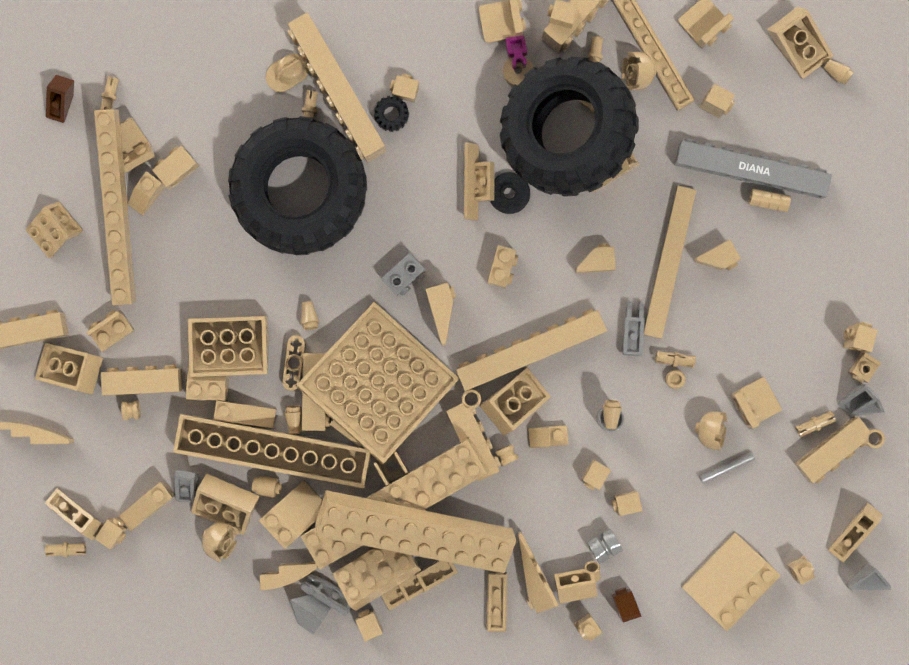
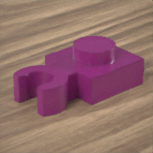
[505,35,527,69]

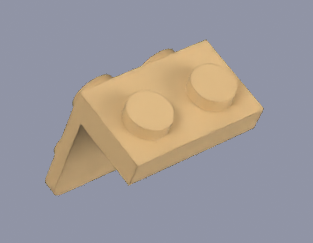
[479,0,526,43]
[678,0,734,48]

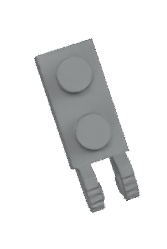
[622,302,645,356]
[301,573,351,616]

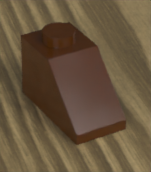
[46,75,74,123]
[612,587,642,623]

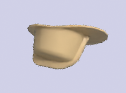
[266,54,309,92]

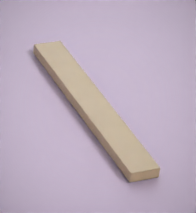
[612,0,695,111]
[644,186,696,339]

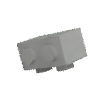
[381,253,425,296]

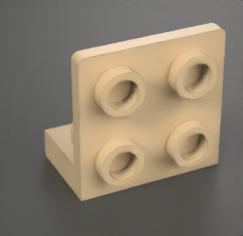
[120,118,154,173]
[26,202,83,258]
[730,377,782,429]

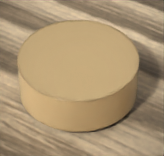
[665,370,686,389]

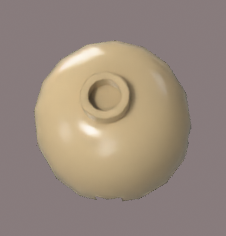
[621,52,656,90]
[695,411,727,451]
[202,522,239,563]

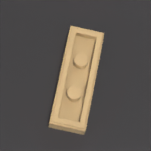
[487,573,507,632]

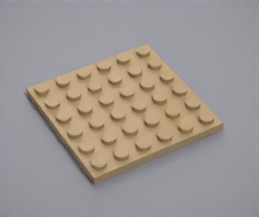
[296,302,459,464]

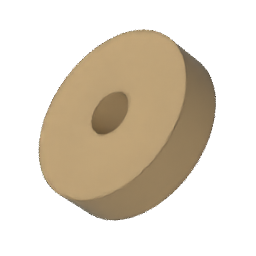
[503,56,533,86]

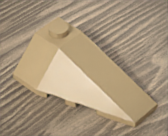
[518,532,559,613]

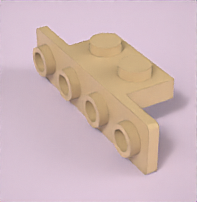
[463,143,495,221]

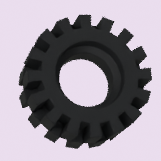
[374,95,409,132]

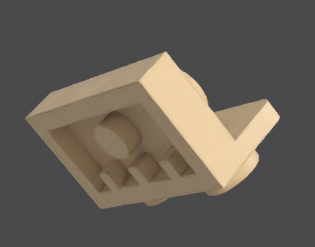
[86,310,135,352]

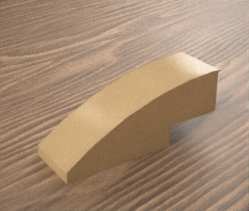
[260,562,318,591]

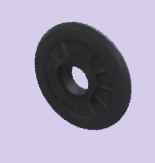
[490,172,530,214]

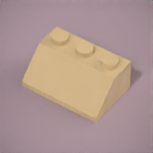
[191,473,259,535]

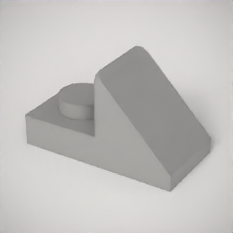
[174,470,199,503]

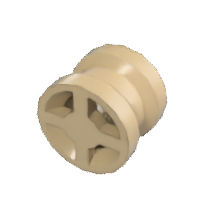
[121,401,141,420]
[495,444,519,466]

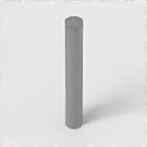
[700,452,755,483]

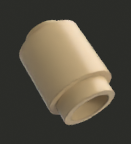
[252,476,282,498]

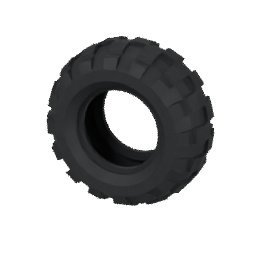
[500,56,639,197]
[228,116,367,256]

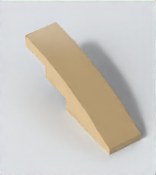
[0,422,74,444]
[381,561,458,611]

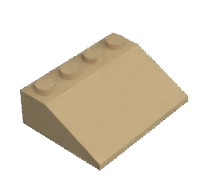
[188,316,269,377]
[682,533,781,631]

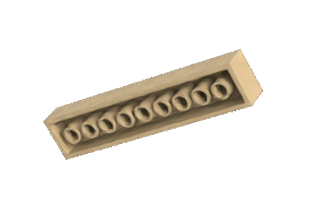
[173,414,371,488]
[300,438,489,570]
[315,490,516,573]

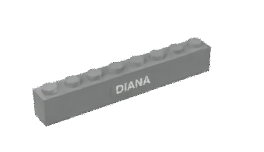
[674,139,832,199]

